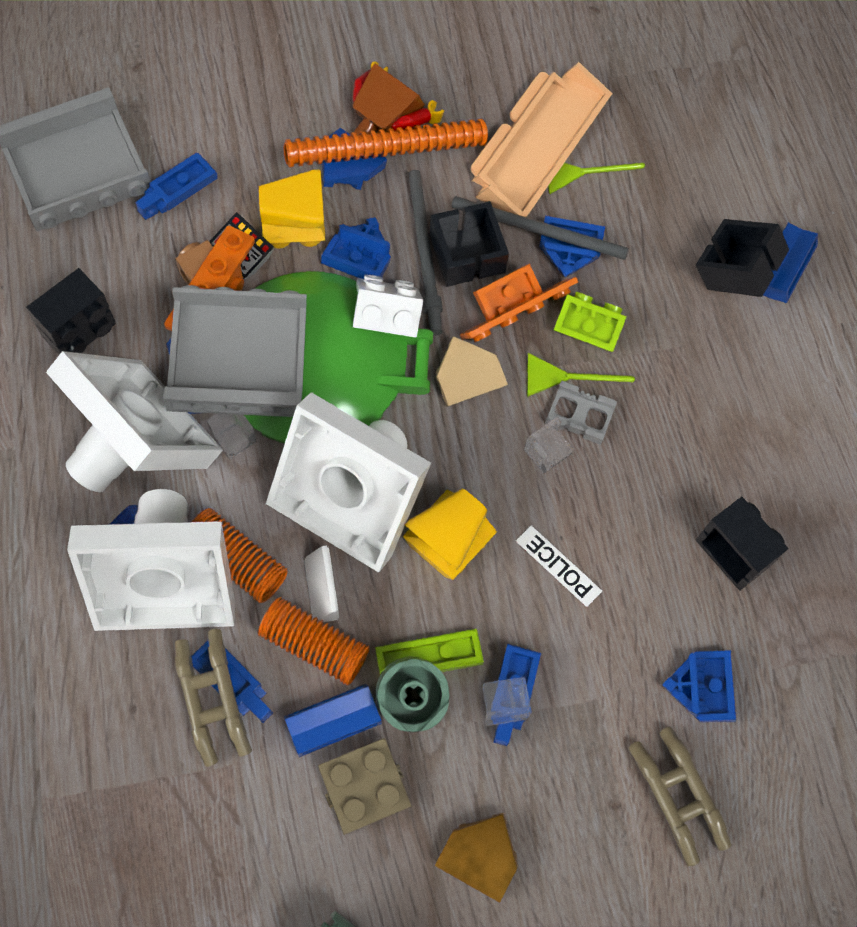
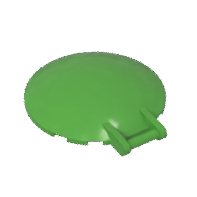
[236,271,433,443]

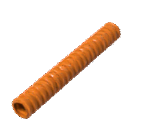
[283,118,488,168]

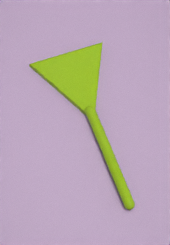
[548,163,645,194]
[527,353,635,397]

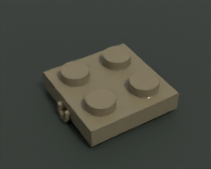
[318,738,411,835]

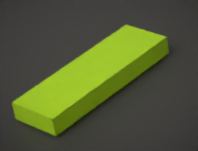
[375,629,484,674]

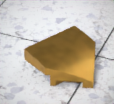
[435,813,518,903]

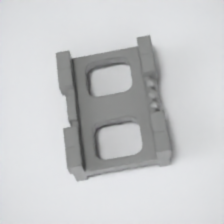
[545,381,618,445]

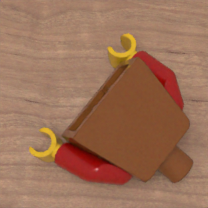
[352,61,444,135]

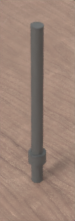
[408,170,443,336]
[452,196,629,260]

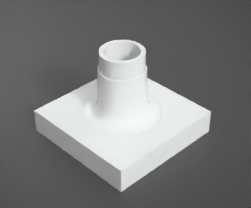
[46,351,223,492]
[266,392,431,572]
[67,489,235,631]

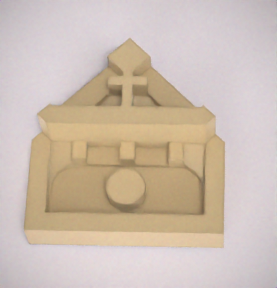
[436,336,508,407]

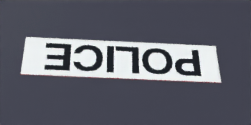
[516,526,602,607]

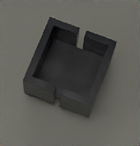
[429,201,509,287]
[696,219,789,297]
[26,268,116,355]
[696,496,789,591]

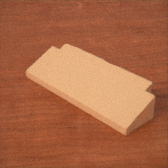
[471,62,613,217]

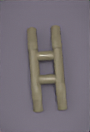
[175,629,252,767]
[629,727,732,866]

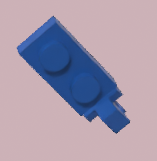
[135,152,218,220]
[191,641,273,723]
[490,644,541,746]

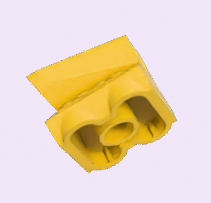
[259,169,325,249]
[403,488,497,580]

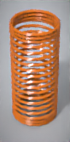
[191,508,288,603]
[258,597,370,686]

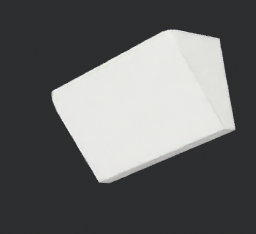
[304,545,339,623]

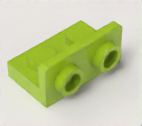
[554,292,627,352]

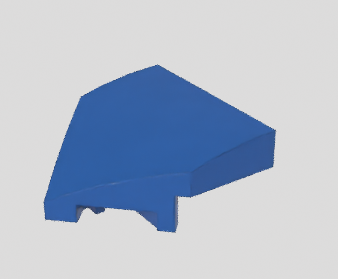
[319,128,387,190]
[539,216,605,278]
[321,217,391,279]
[662,650,736,722]

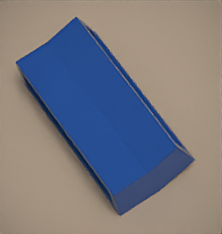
[763,222,818,303]
[284,684,382,757]

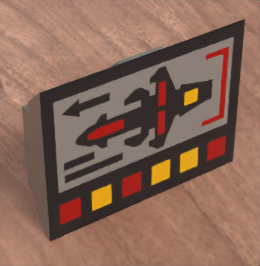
[209,212,274,279]

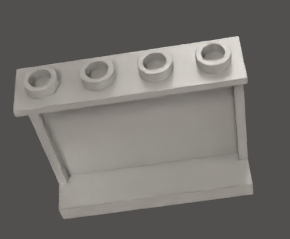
[0,87,151,231]
[163,285,307,417]

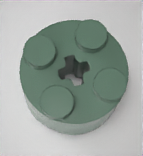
[375,656,449,732]

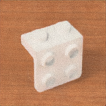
[353,275,423,337]

